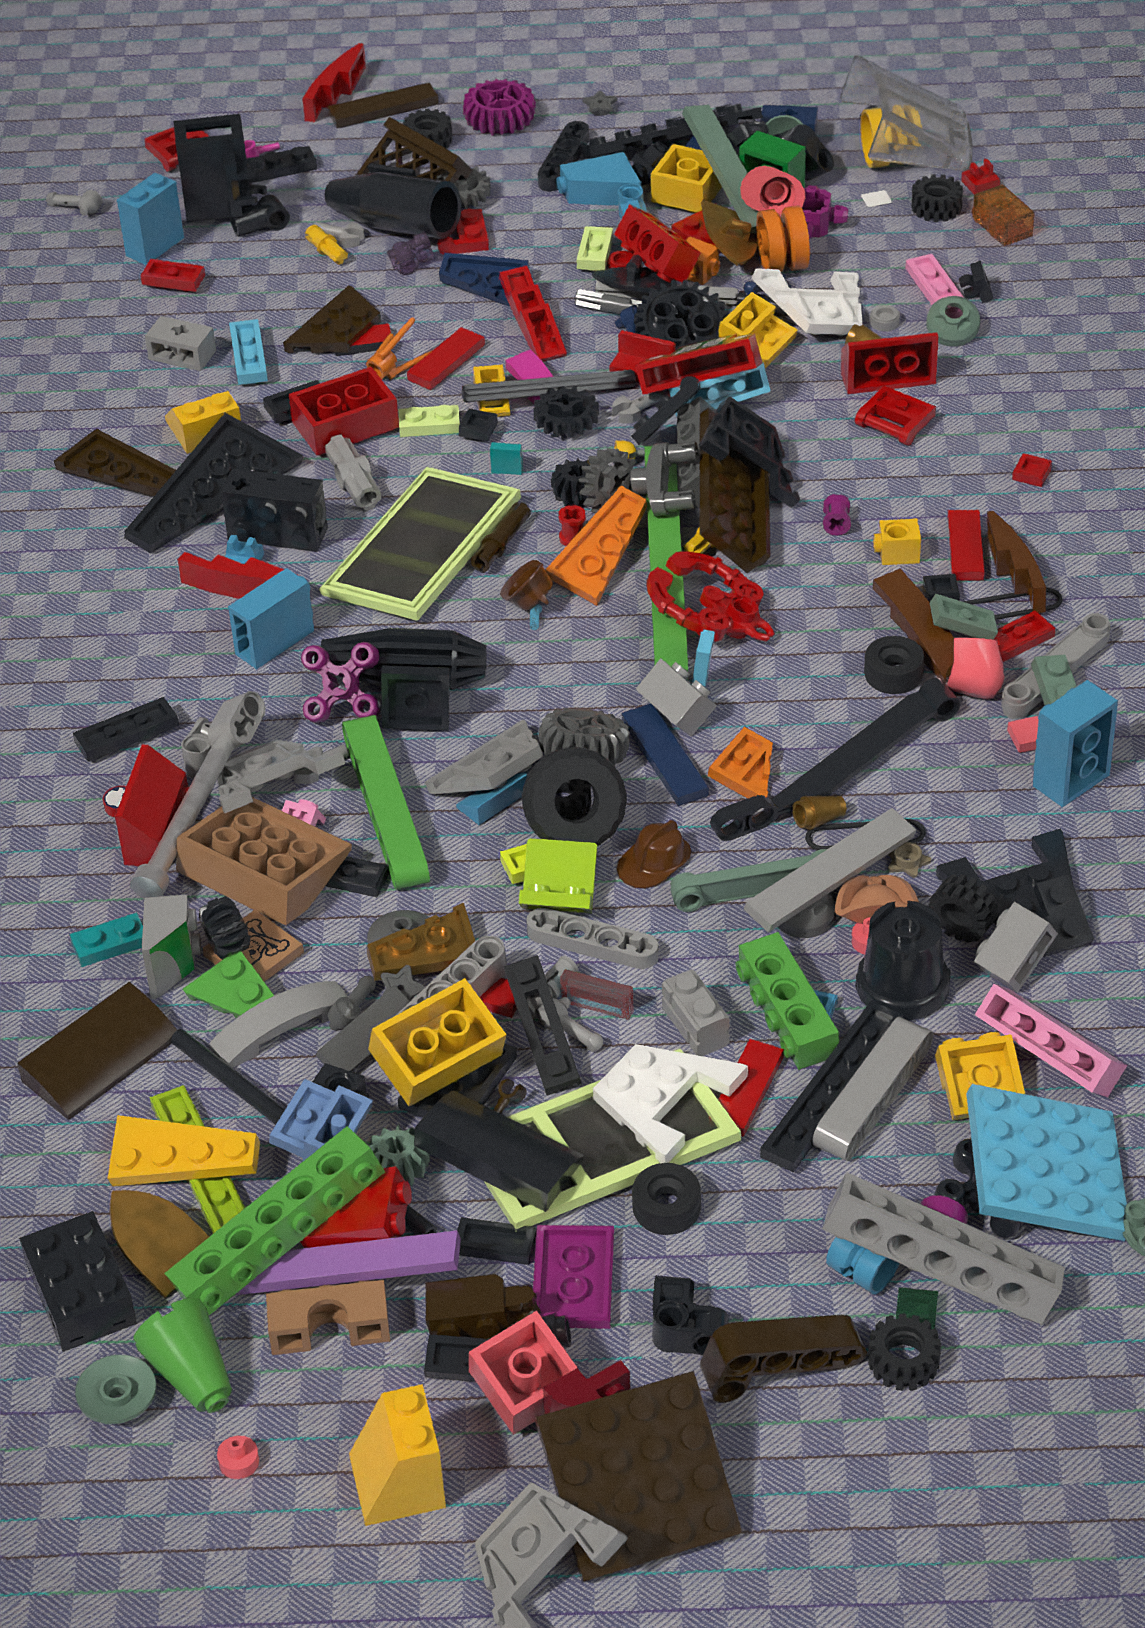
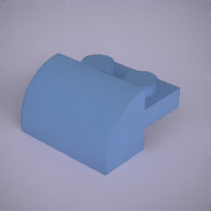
[269,1079,373,1161]

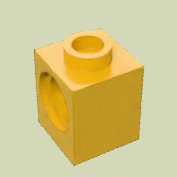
[873,518,921,565]

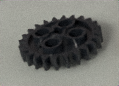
[634,280,729,351]

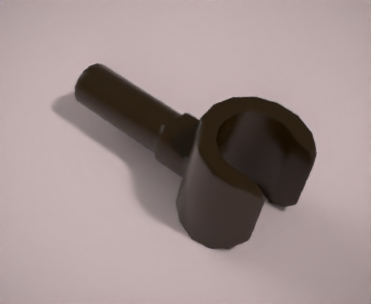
[493,1079,527,1114]

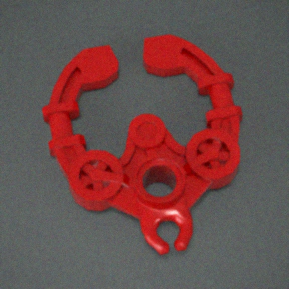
[646,551,775,642]

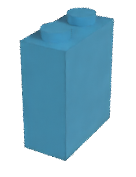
[117,173,184,265]
[228,568,314,669]

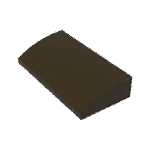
[17,982,177,1120]

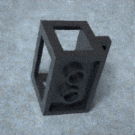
[173,113,267,222]

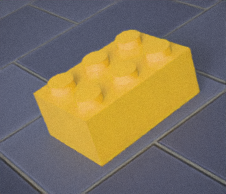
[368,978,507,1106]

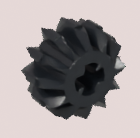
[551,458,590,506]
[199,896,251,959]

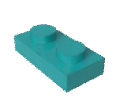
[69,912,143,967]

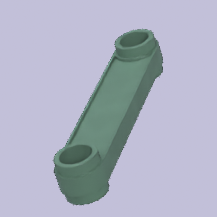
[670,849,827,912]

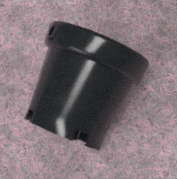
[855,901,951,1021]

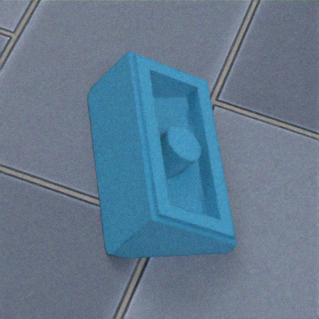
[456,773,527,825]

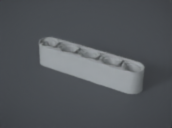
[379,935,507,1072]
[812,1017,934,1161]

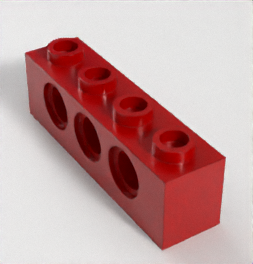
[613,204,701,283]

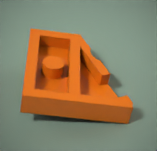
[707,727,773,799]

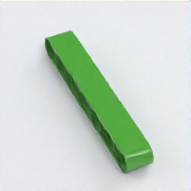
[342,715,430,890]

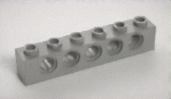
[822,1172,1065,1325]

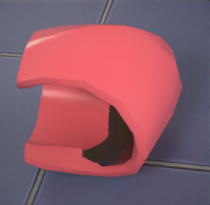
[946,638,1005,699]

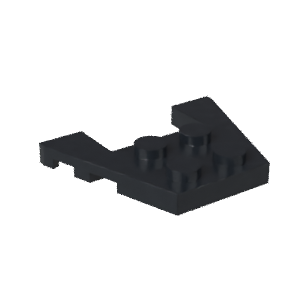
[699,396,800,508]
[936,828,1073,924]

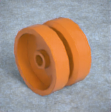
[756,205,810,272]

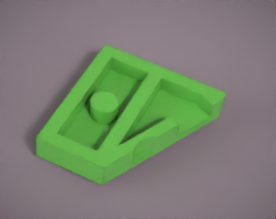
[183,951,274,1018]

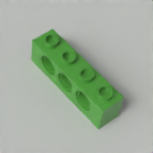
[735,932,839,1070]

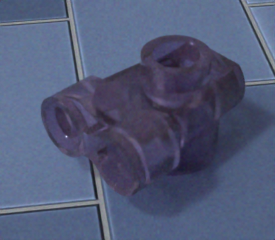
[386,231,435,275]

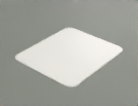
[861,190,892,207]

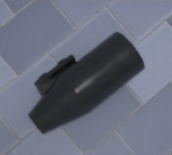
[324,164,462,239]

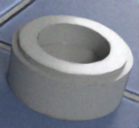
[870,305,900,331]

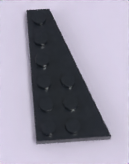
[124,413,303,553]

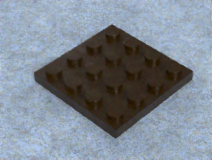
[534,1371,743,1582]

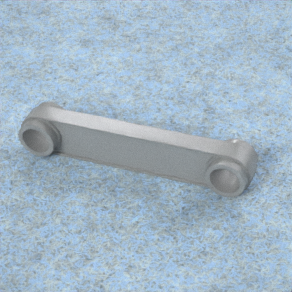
[1001,613,1111,720]

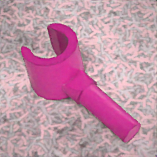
[244,140,280,158]

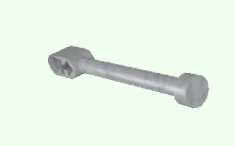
[130,691,265,898]

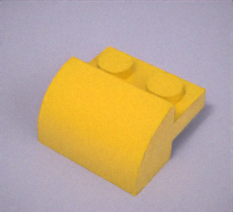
[718,292,798,368]

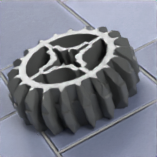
[538,707,630,766]

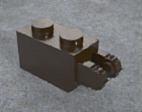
[425,1274,541,1339]

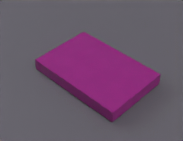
[533,1225,614,1329]

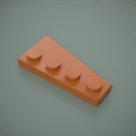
[545,486,647,606]

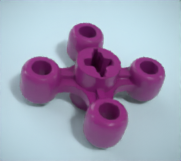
[301,642,381,723]

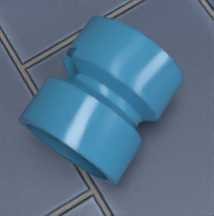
[826,1237,899,1295]

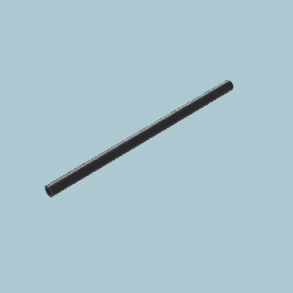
[171,1029,437,1235]

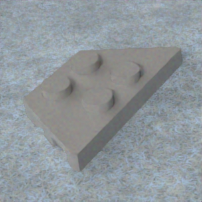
[425,720,543,794]

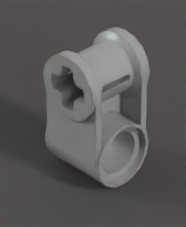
[181,717,212,778]

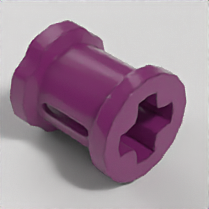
[823,494,851,536]

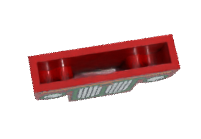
[635,333,763,395]

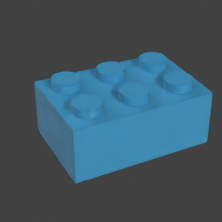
[1033,680,1118,808]

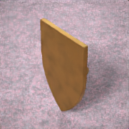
[701,200,757,266]
[110,1190,210,1298]

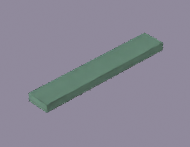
[682,105,759,234]

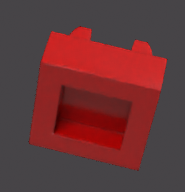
[961,158,1000,196]

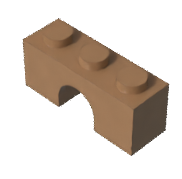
[266,1280,390,1355]

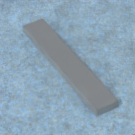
[744,808,916,933]

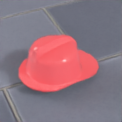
[740,166,805,216]

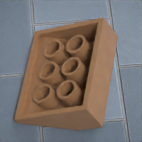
[176,797,352,925]

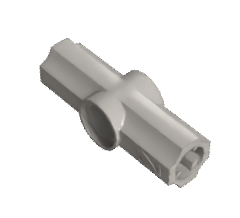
[325,435,381,510]

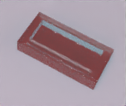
[560,969,634,1020]

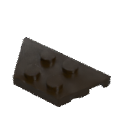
[283,285,382,353]

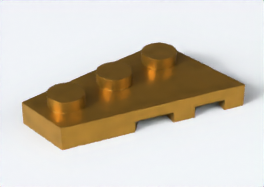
[367,903,475,981]

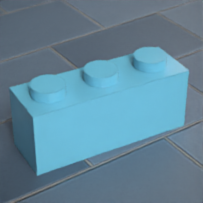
[669,363,771,417]

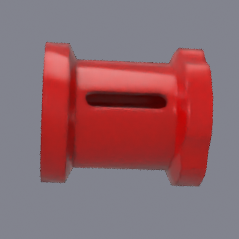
[558,505,586,546]

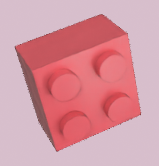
[469,1311,577,1435]

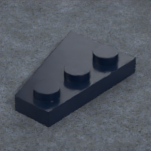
[439,253,529,307]

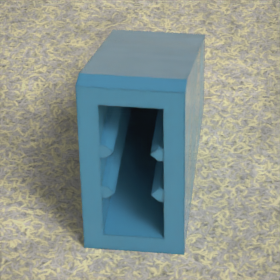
[557,152,641,206]

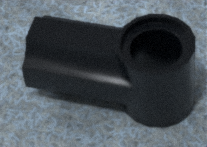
[229,194,290,237]

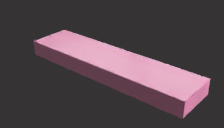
[905,254,963,319]

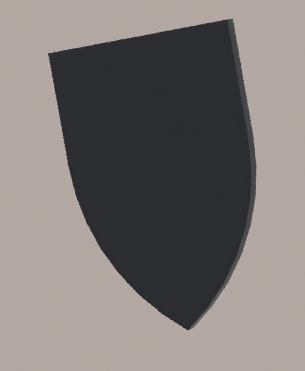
[592,255,678,293]

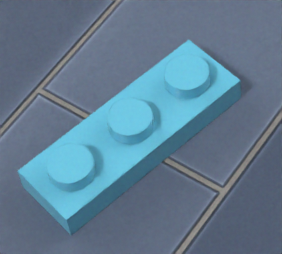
[229,319,268,385]

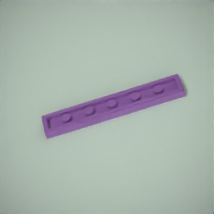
[234,1230,461,1296]

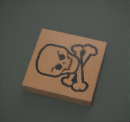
[203,910,304,982]

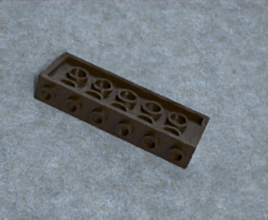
[699,407,771,573]

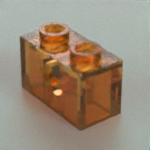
[972,184,1035,246]

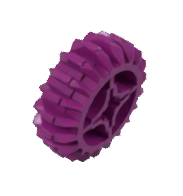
[463,78,536,136]

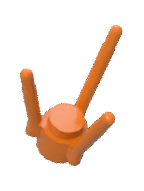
[366,317,433,380]

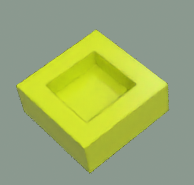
[500,844,527,885]

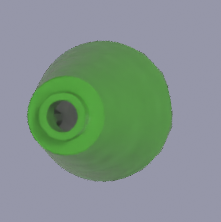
[133,1298,232,1413]

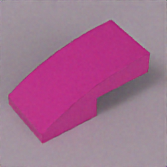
[505,349,553,404]

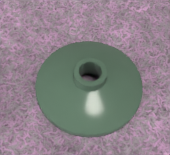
[75,1355,156,1424]

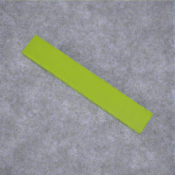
[149,1085,245,1234]

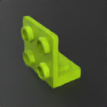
[518,838,597,914]

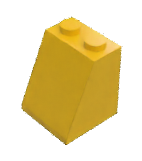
[349,1384,446,1526]

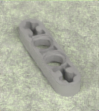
[526,908,659,969]

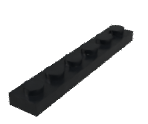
[760,1001,903,1173]

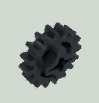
[533,386,599,438]

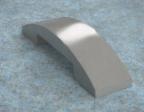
[210,981,348,1068]

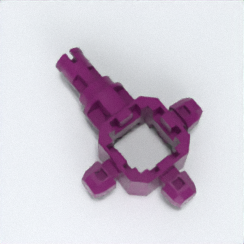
[802,185,849,239]

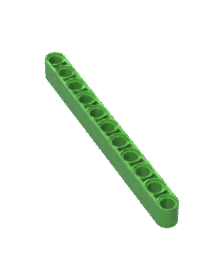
[644,446,689,680]

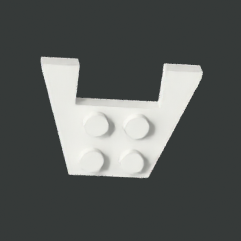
[752,269,863,336]
[593,1044,748,1163]

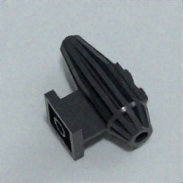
[314,628,487,731]

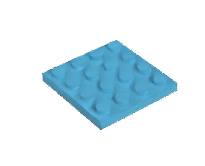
[966,1084,1127,1241]

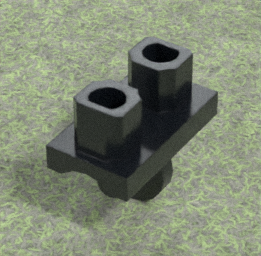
[631,141,669,185]

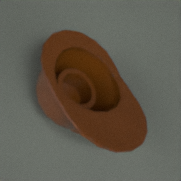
[500,560,553,611]
[617,820,692,889]

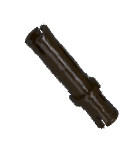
[471,502,531,572]

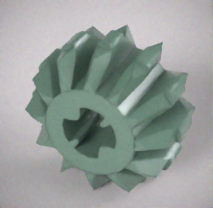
[369,1124,430,1186]

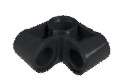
[773,124,834,181]
[652,1275,729,1356]

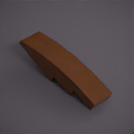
[987,511,1046,613]
[873,568,954,683]

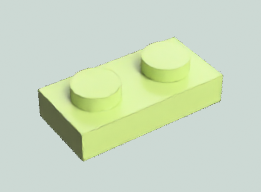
[577,226,613,271]
[398,405,460,437]

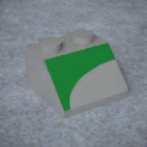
[142,895,201,999]

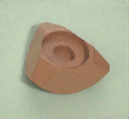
[835,875,919,923]

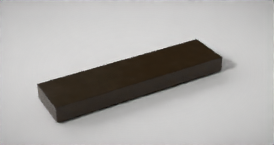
[328,82,439,128]

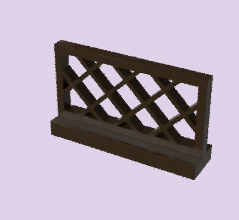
[356,117,473,184]

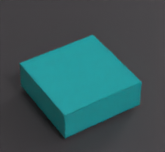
[490,442,523,475]

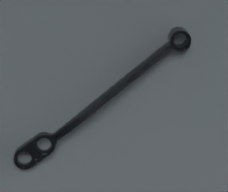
[710,677,961,841]

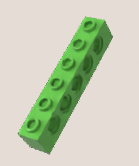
[164,1126,385,1315]

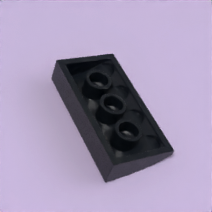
[414,1090,584,1212]

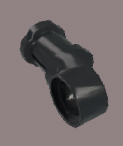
[727,120,769,148]

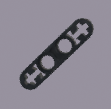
[537,121,590,192]

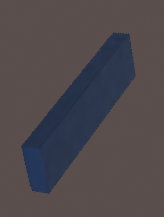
[621,703,709,806]

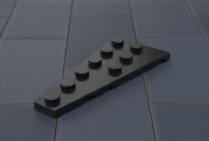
[581,103,763,157]

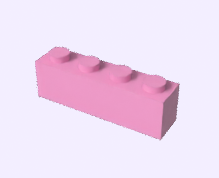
[975,984,1127,1097]

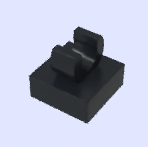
[959,260,993,303]

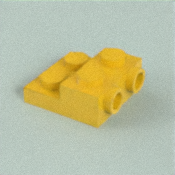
[935,1032,1025,1120]

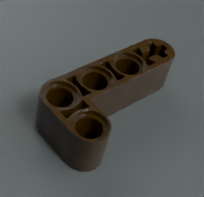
[700,1315,867,1403]

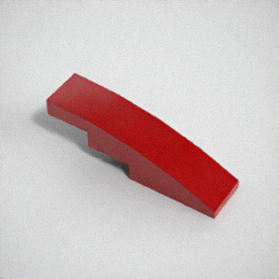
[302,43,366,122]
[499,266,567,362]
[177,552,303,599]

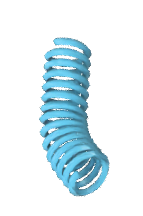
[530,604,542,630]

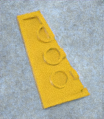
[107,1115,260,1186]

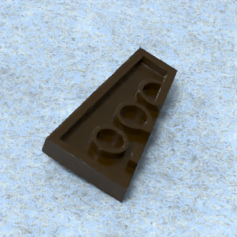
[54,429,176,497]

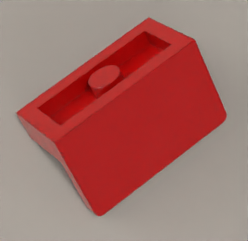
[609,330,675,382]

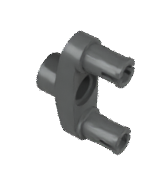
[631,441,699,517]

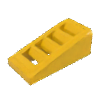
[473,365,510,417]

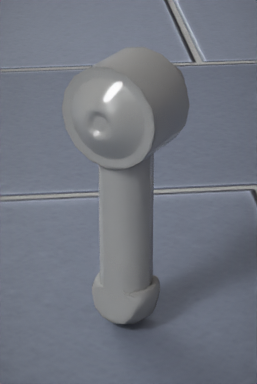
[46,190,103,215]
[536,997,603,1052]

